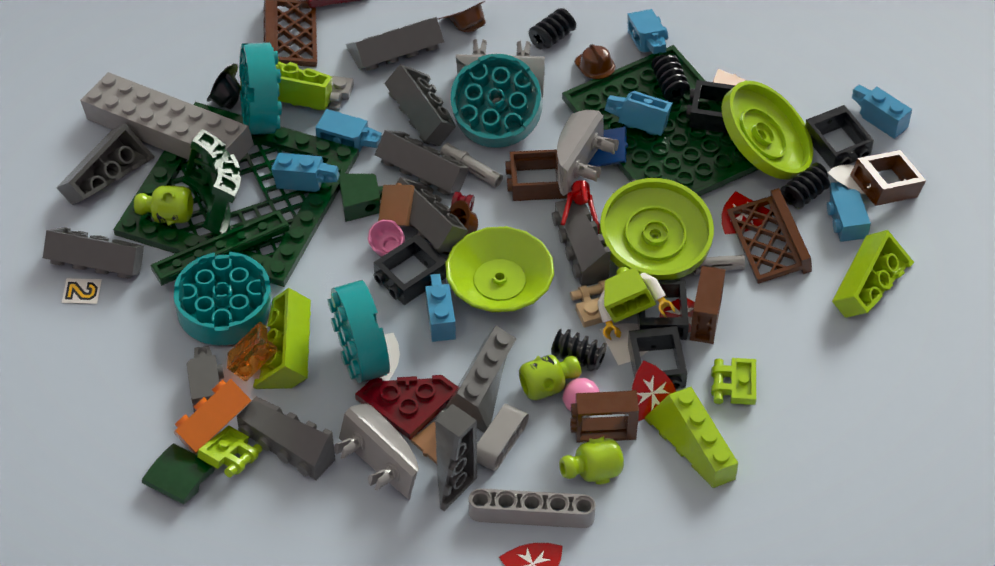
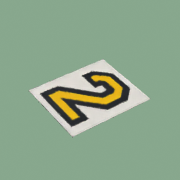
[62,278,102,304]

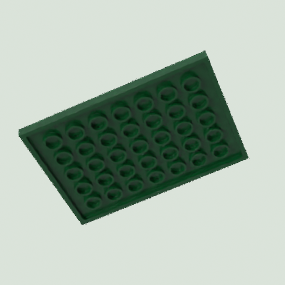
[562,45,759,197]

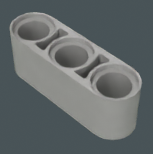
[477,404,529,471]

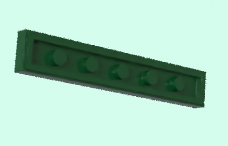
[151,210,290,286]

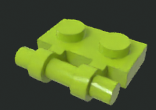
[711,358,756,405]
[197,425,262,478]

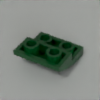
[142,443,215,504]

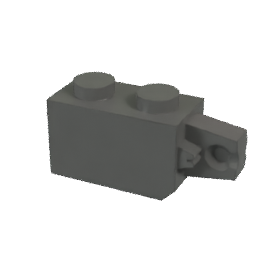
[186,346,224,412]

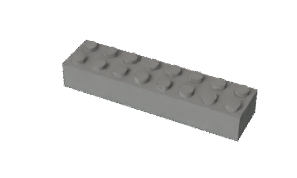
[80,72,254,162]

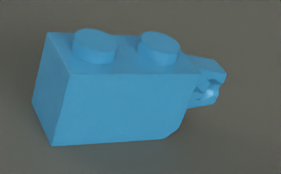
[627,9,668,54]
[852,85,912,139]
[605,91,672,136]
[315,109,382,152]
[271,153,340,192]
[826,182,871,242]
[425,274,456,342]

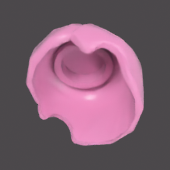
[368,220,405,257]
[562,378,600,411]

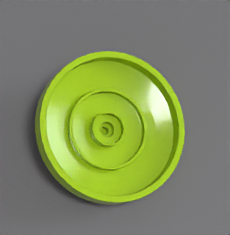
[722,81,813,180]
[599,178,714,280]

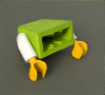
[597,267,675,340]

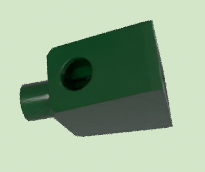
[339,173,383,222]

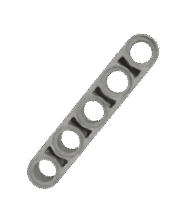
[468,488,596,528]

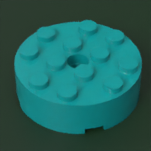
[239,42,282,135]
[450,54,542,148]
[174,252,272,345]
[327,280,390,383]

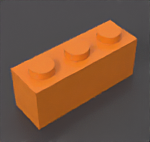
[174,379,252,454]

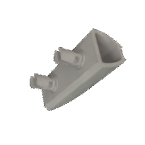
[456,39,545,97]
[557,110,619,196]
[334,404,419,500]

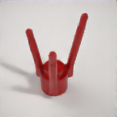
[561,180,600,234]

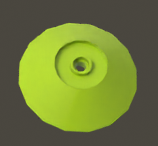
[445,226,555,313]

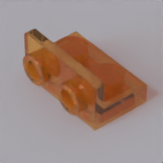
[227,322,278,381]

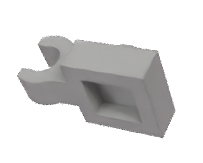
[330,76,354,110]

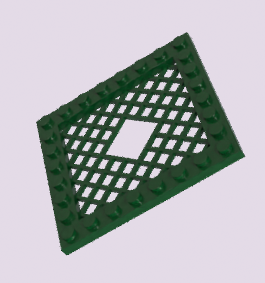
[113,102,359,287]

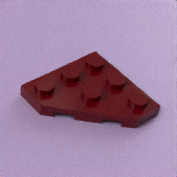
[355,375,458,440]

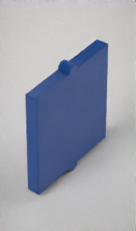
[588,127,628,167]

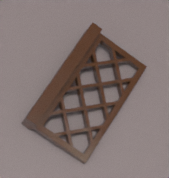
[263,0,317,67]
[727,188,812,284]

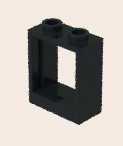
[686,80,736,133]
[805,105,874,169]
[373,234,447,305]
[637,279,689,340]
[628,326,687,390]

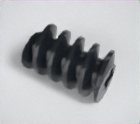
[528,8,577,49]
[651,55,690,103]
[780,162,830,209]
[551,329,607,371]

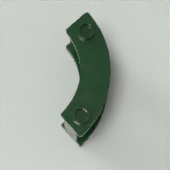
[182,129,241,235]

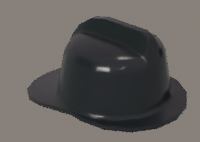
[207,63,242,109]

